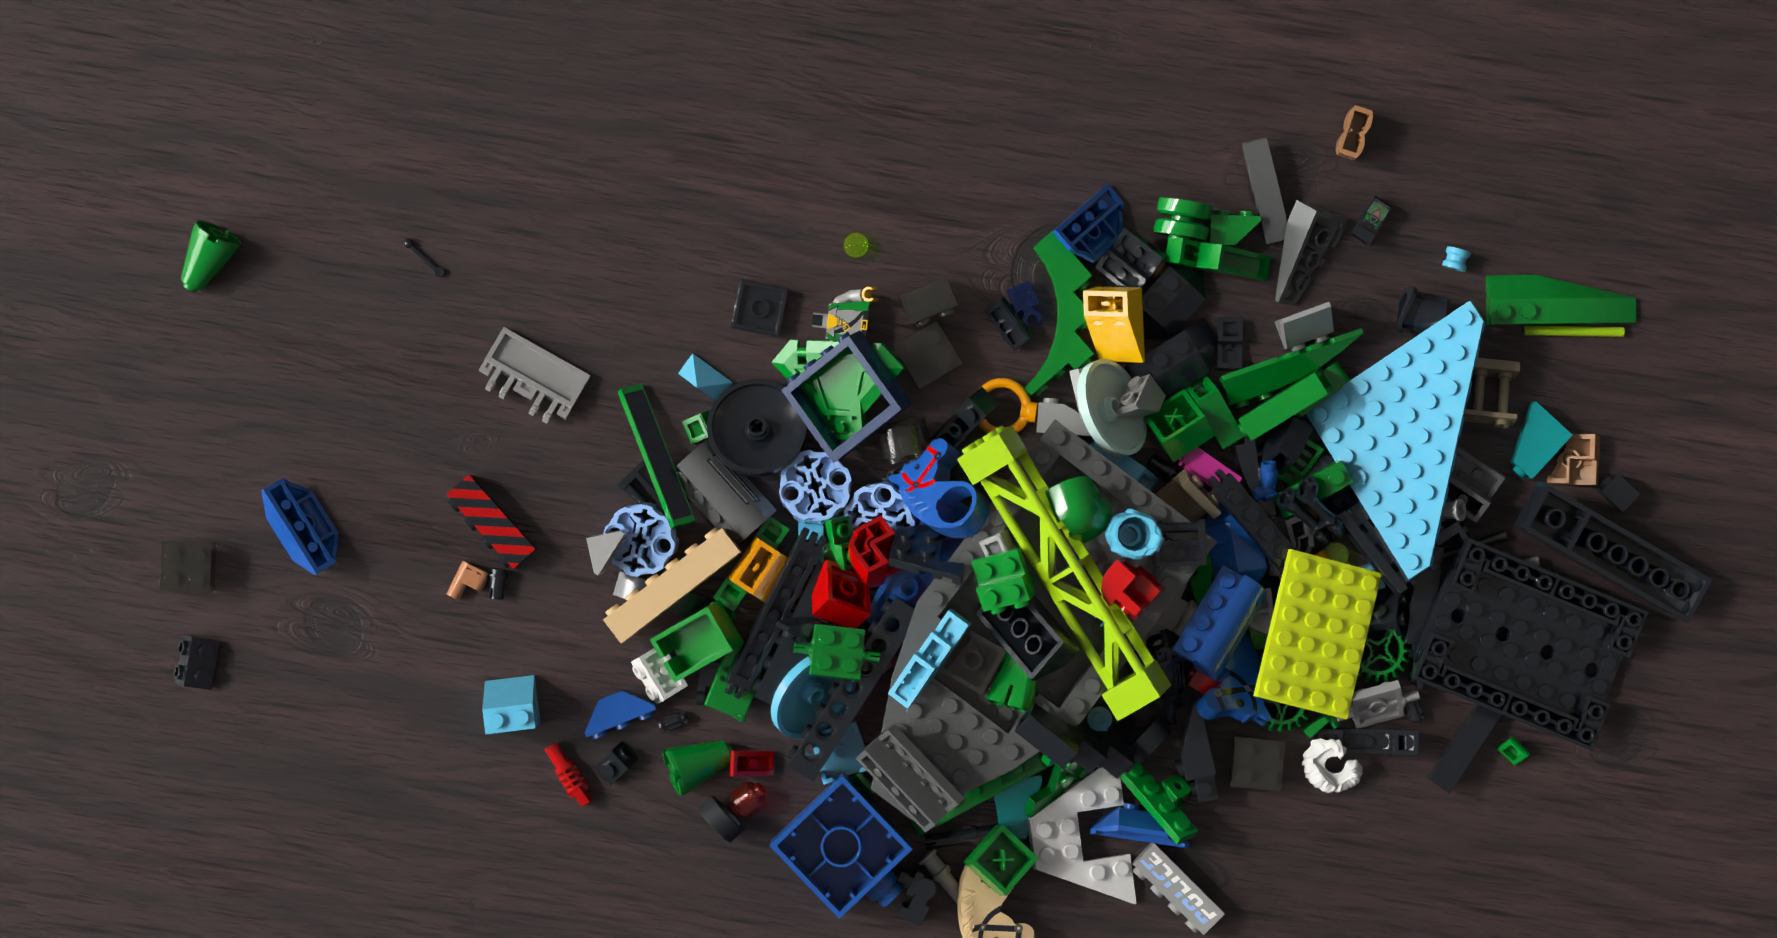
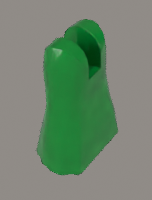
[986,653,1038,713]

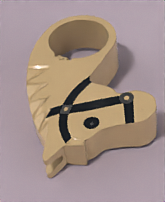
[957,864,1034,938]

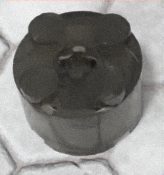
[877,417,931,464]

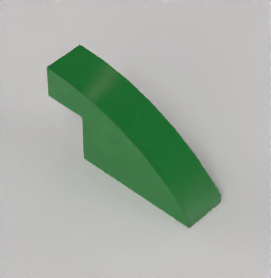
[1165,237,1271,281]

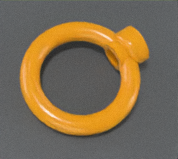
[979,378,1038,434]

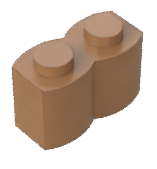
[1336,105,1373,160]

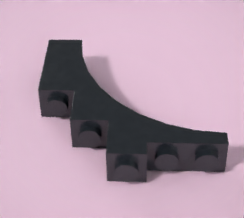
[1015,703,1137,779]

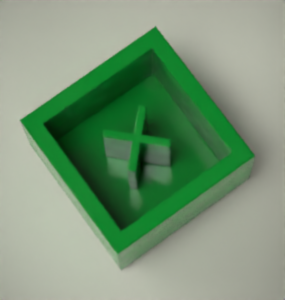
[1143,389,1216,462]
[963,824,1039,896]

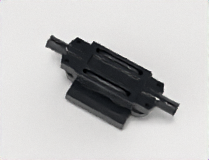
[1134,629,1186,725]

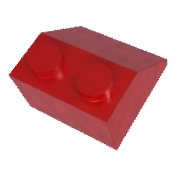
[812,560,871,629]

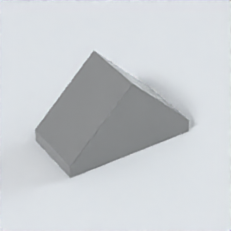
[586,529,630,575]

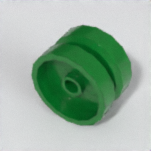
[1153,197,1213,241]

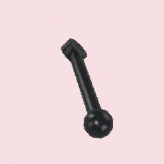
[404,239,445,277]

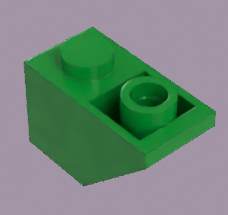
[1208,210,1261,246]

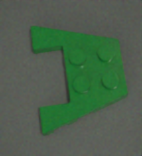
[1024,754,1088,818]

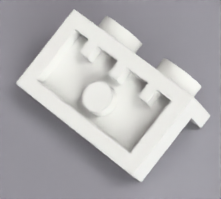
[631,648,688,704]

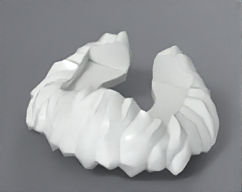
[1302,738,1363,793]

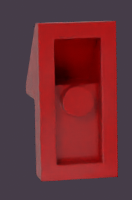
[730,749,775,776]

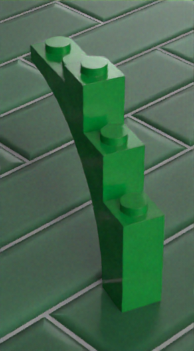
[1024,232,1094,396]

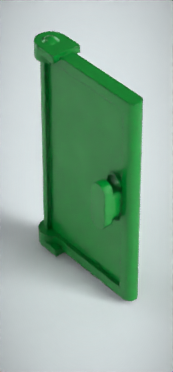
[704,644,772,722]

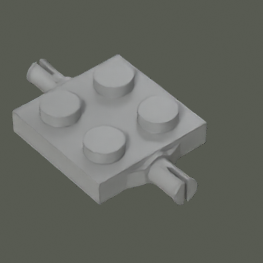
[1336,680,1420,729]

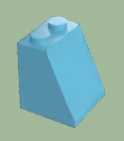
[482,675,541,734]

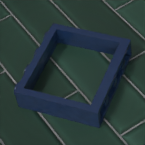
[781,330,913,463]

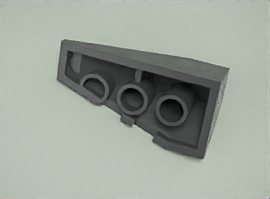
[1275,200,1349,306]

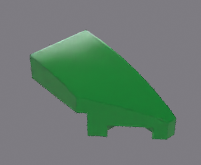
[1301,714,1342,738]

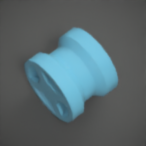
[1442,246,1471,272]

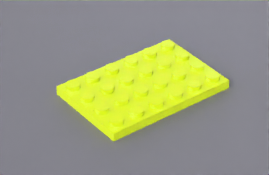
[1253,549,1381,719]

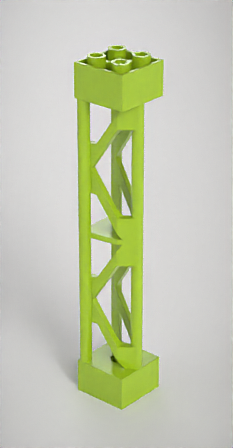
[957,425,1171,721]

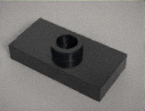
[985,296,1034,351]

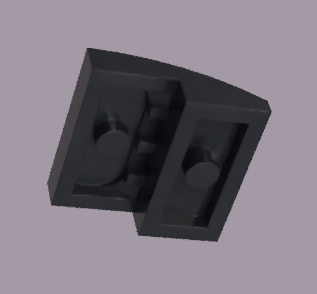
[1095,225,1167,289]

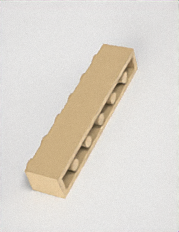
[603,528,742,644]

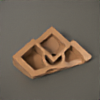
[1547,434,1600,486]

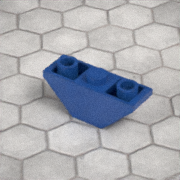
[585,690,657,739]

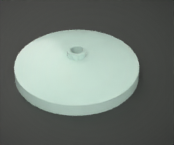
[1077,359,1147,458]

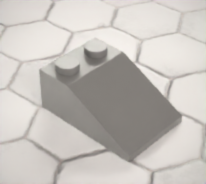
[1274,302,1334,351]

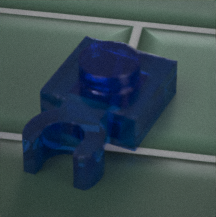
[1006,280,1042,327]

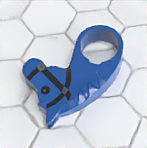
[1196,633,1271,726]

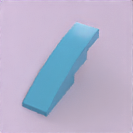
[888,609,971,709]

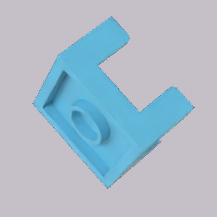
[811,720,867,784]

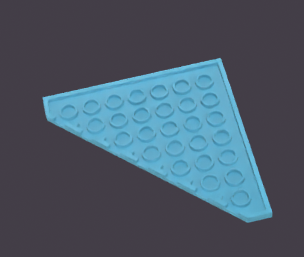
[1306,301,1485,580]

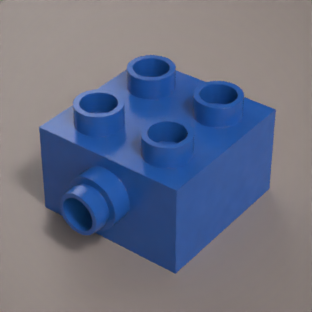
[770,771,912,919]

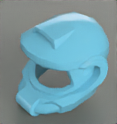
[1105,508,1165,560]

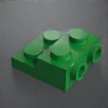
[971,547,1036,614]

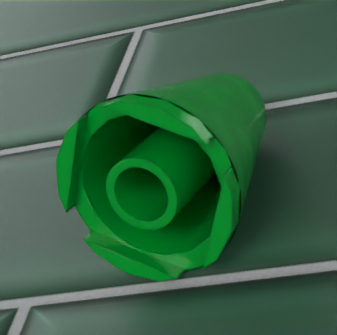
[181,220,241,292]
[662,740,732,796]

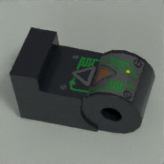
[1349,195,1392,246]

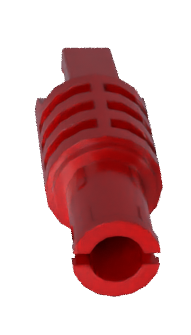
[544,741,592,807]

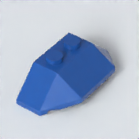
[1052,184,1124,263]
[261,478,339,575]
[1206,503,1268,584]
[1089,802,1190,848]

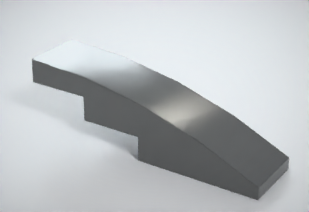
[1242,137,1287,244]

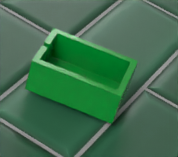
[650,600,744,683]

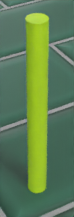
[1523,325,1625,337]

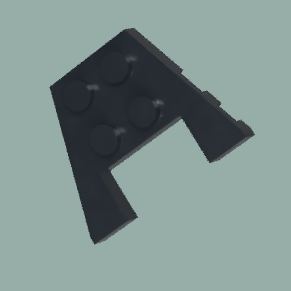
[889,520,965,585]

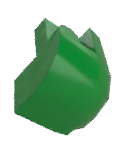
[1045,476,1112,543]

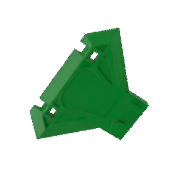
[771,339,905,440]

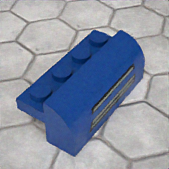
[1172,565,1267,682]

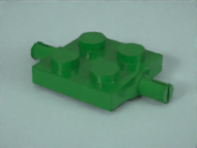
[794,624,880,681]

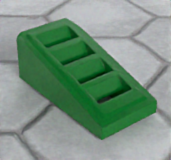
[1278,436,1325,486]

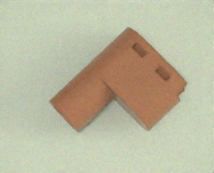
[446,561,488,600]

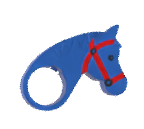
[888,438,990,538]

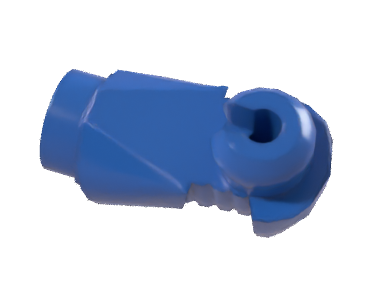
[1253,460,1279,502]

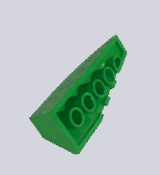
[1486,275,1636,325]
[1219,328,1363,409]

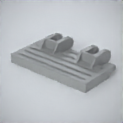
[479,327,591,424]

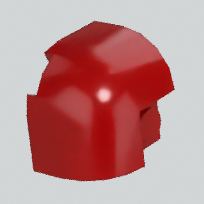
[848,515,902,588]
[1101,557,1166,621]

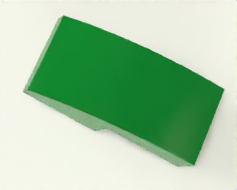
[824,516,853,570]

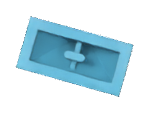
[678,354,733,400]

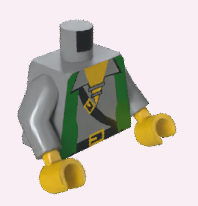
[812,287,879,341]

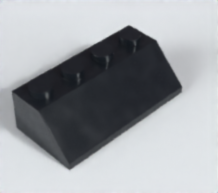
[976,596,1080,681]

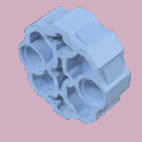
[779,450,852,525]
[843,481,919,535]
[604,502,679,577]

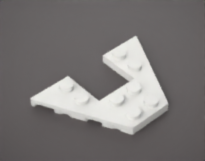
[1027,767,1137,904]

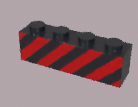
[446,475,537,569]

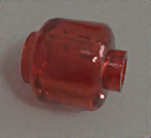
[729,781,767,818]

